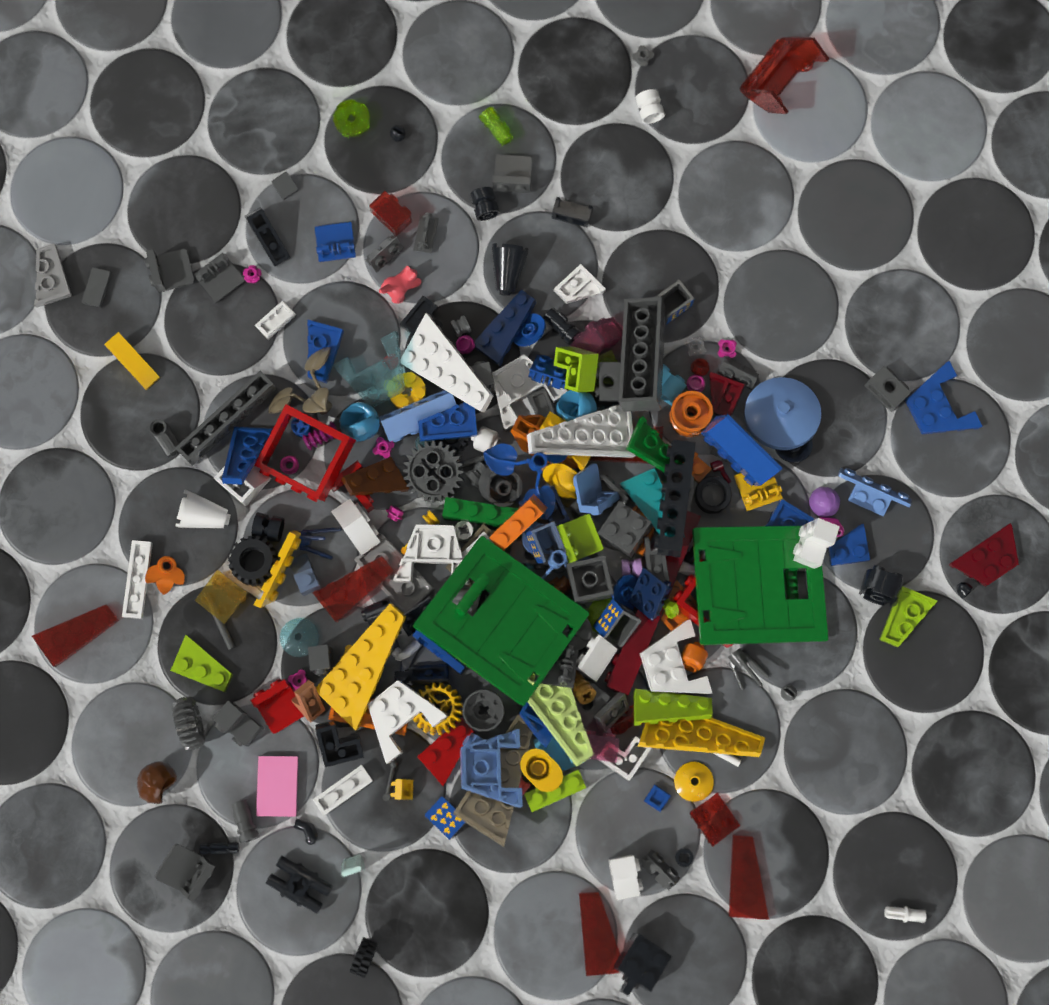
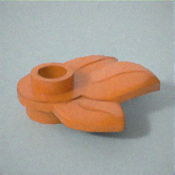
[145,556,185,595]

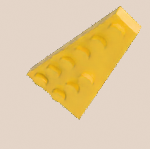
[316,603,406,731]

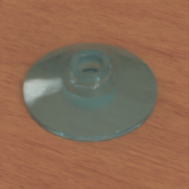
[280,618,319,657]

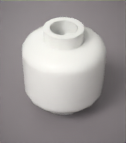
[471,426,501,453]

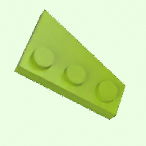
[170,635,233,692]

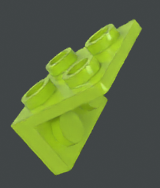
[556,514,604,563]

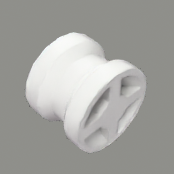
[455,521,474,542]

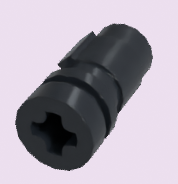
[544,308,582,345]

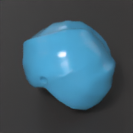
[556,390,597,421]
[339,402,380,442]

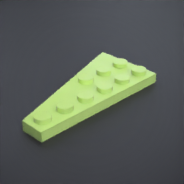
[528,673,593,767]

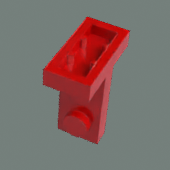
[331,460,374,513]

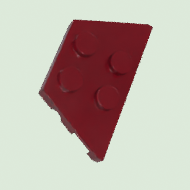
[948,523,1019,587]

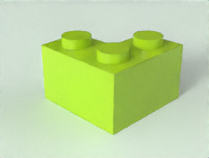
[554,346,599,392]

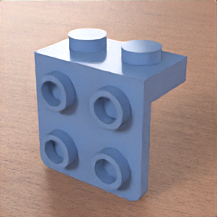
[573,463,620,515]

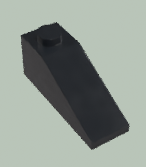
[244,207,291,267]

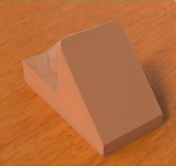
[292,680,326,722]

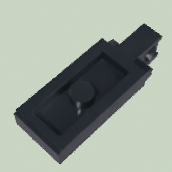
[394,664,449,686]

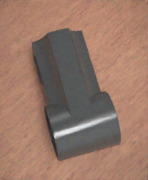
[149,419,179,457]

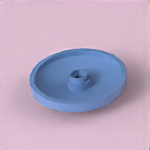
[744,377,821,450]

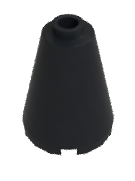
[491,243,529,296]

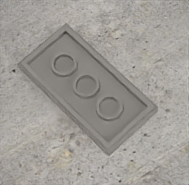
[354,534,435,613]

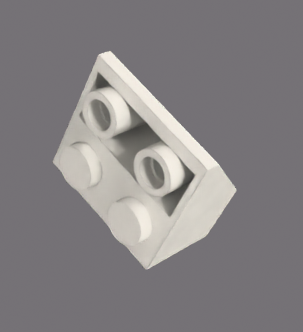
[214,464,272,507]
[577,634,617,683]

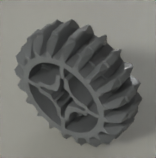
[172,696,205,750]

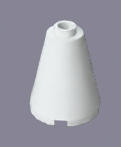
[175,490,231,528]

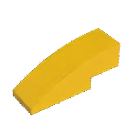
[104,332,160,390]

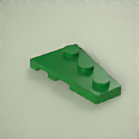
[626,416,683,472]

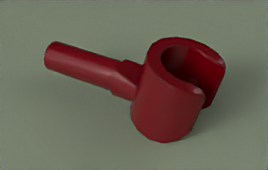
[710,460,732,484]

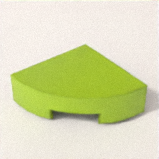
[663,599,679,619]

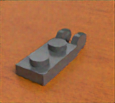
[644,535,669,582]

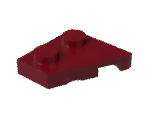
[709,372,745,417]

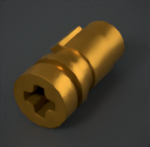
[571,670,596,704]

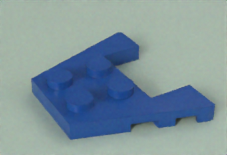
[905,361,983,434]

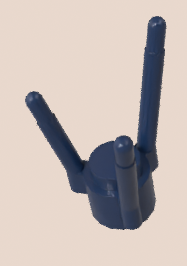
[298,527,342,559]

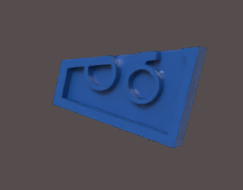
[307,320,344,384]
[418,402,477,442]

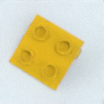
[734,473,783,511]

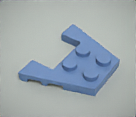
[460,729,523,808]

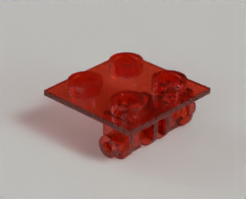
[689,793,740,847]

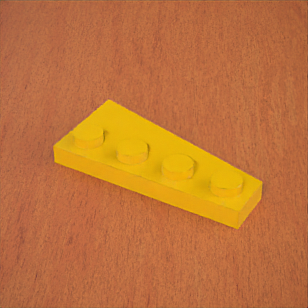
[254,530,301,608]

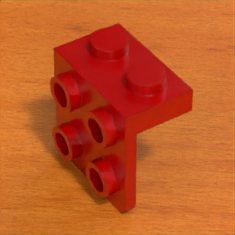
[250,679,304,734]

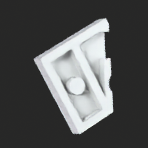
[554,264,606,304]

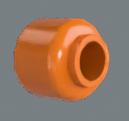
[681,642,708,672]

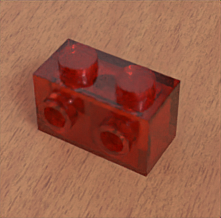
[369,191,412,237]

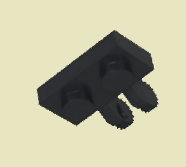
[400,296,443,335]

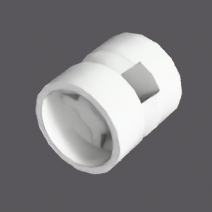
[635,89,665,124]

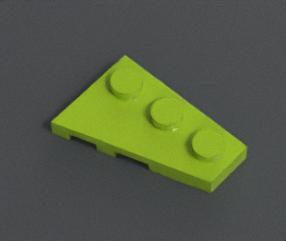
[879,586,937,647]

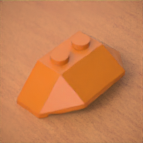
[511,415,578,469]

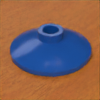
[513,314,546,347]
[612,575,638,611]

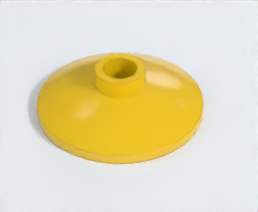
[674,762,714,802]

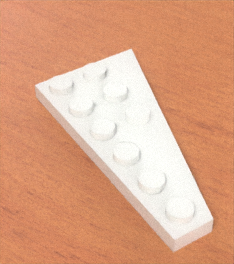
[399,313,493,413]
[527,405,636,458]

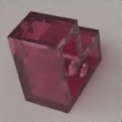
[570,317,623,354]

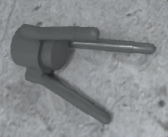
[728,648,769,690]

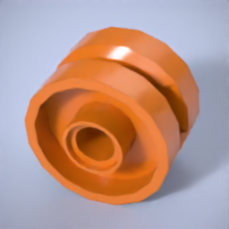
[669,391,713,437]

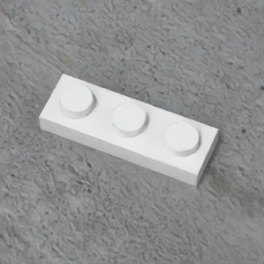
[313,765,373,816]

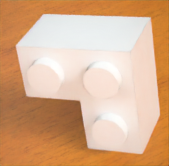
[331,499,380,555]
[793,518,840,569]
[596,736,651,781]
[608,855,643,900]

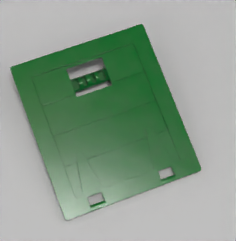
[692,526,828,645]
[413,536,589,706]

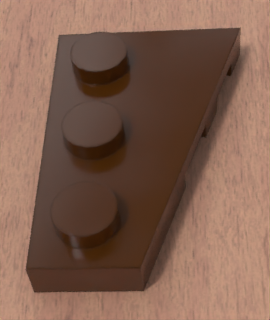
[341,457,410,496]

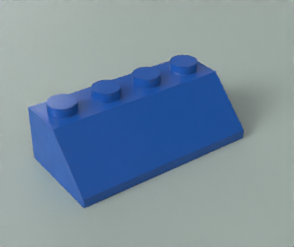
[701,414,782,486]

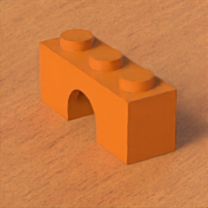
[489,494,547,551]

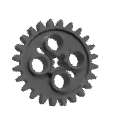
[403,440,465,503]

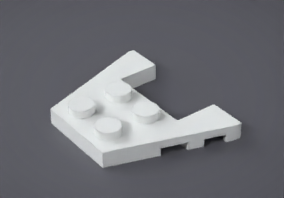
[492,355,567,431]
[393,525,469,585]
[640,619,712,694]
[368,680,448,764]

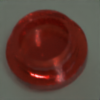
[690,358,710,376]

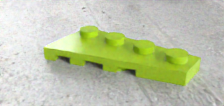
[634,688,713,726]

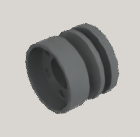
[463,689,504,731]

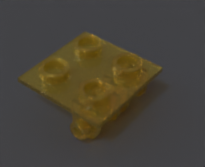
[195,570,247,624]

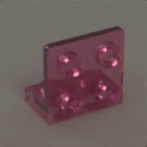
[585,730,620,763]

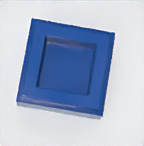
[644,784,671,812]

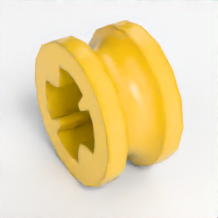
[422,510,440,525]

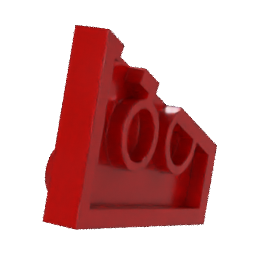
[417,717,474,787]

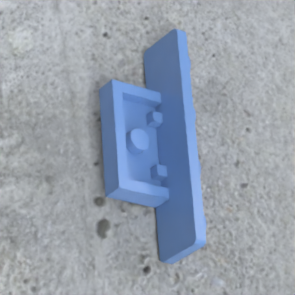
[838,468,911,516]

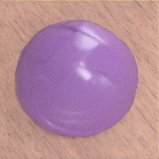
[809,487,840,517]

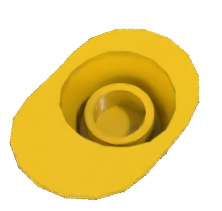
[543,463,577,499]
[520,748,563,792]

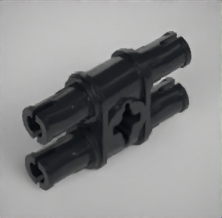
[265,856,333,914]

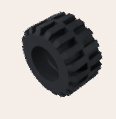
[228,536,280,587]

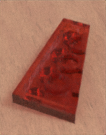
[32,604,119,667]

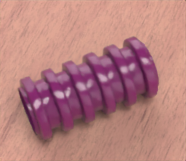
[303,421,337,450]

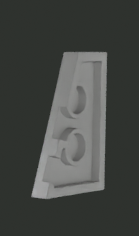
[34,243,72,308]

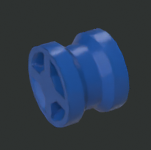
[291,418,312,437]

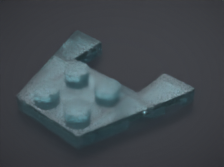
[333,331,405,407]

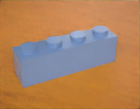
[379,390,457,442]

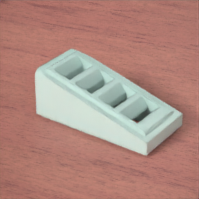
[341,854,365,877]

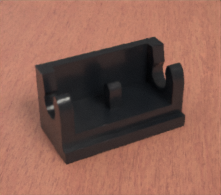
[552,197,593,228]

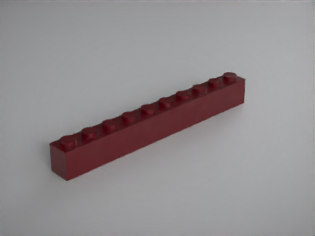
[604,510,701,697]

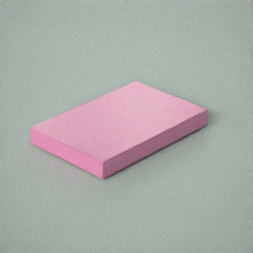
[256,756,299,817]

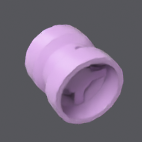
[621,558,642,578]

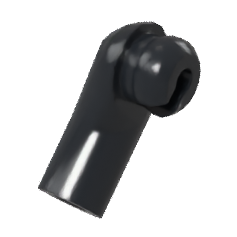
[294,819,318,845]

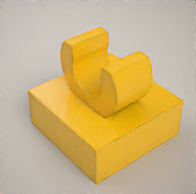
[390,779,413,800]

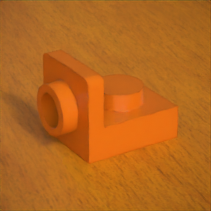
[683,452,712,484]

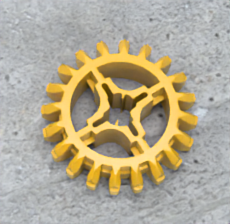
[413,683,464,736]

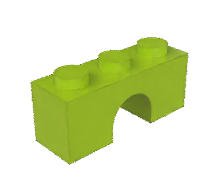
[524,770,586,812]

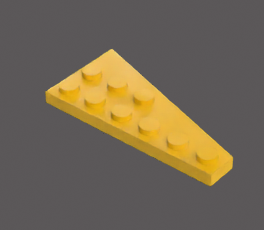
[638,718,765,757]

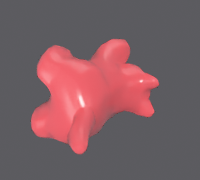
[379,266,422,304]

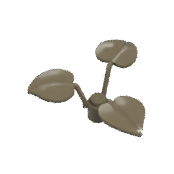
[269,347,332,415]

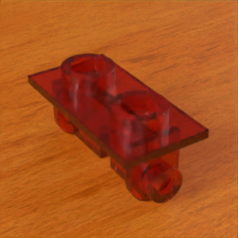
[610,704,642,736]

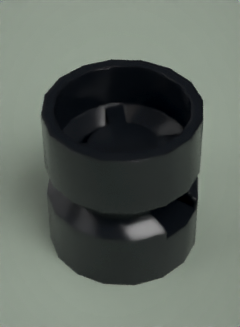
[470,187,499,221]
[251,512,285,542]

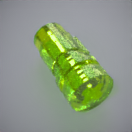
[479,106,513,146]

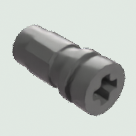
[231,800,260,844]

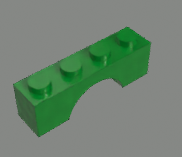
[442,497,518,527]

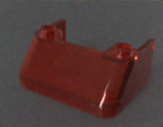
[740,37,830,114]

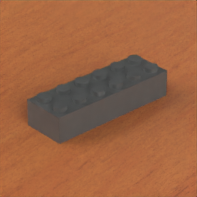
[618,297,666,412]

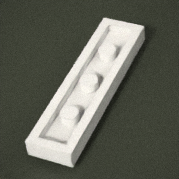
[122,540,153,619]

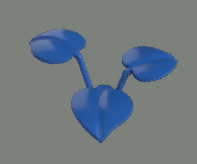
[483,443,568,520]

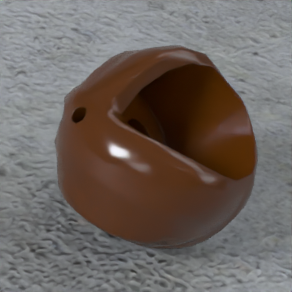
[137,761,177,804]

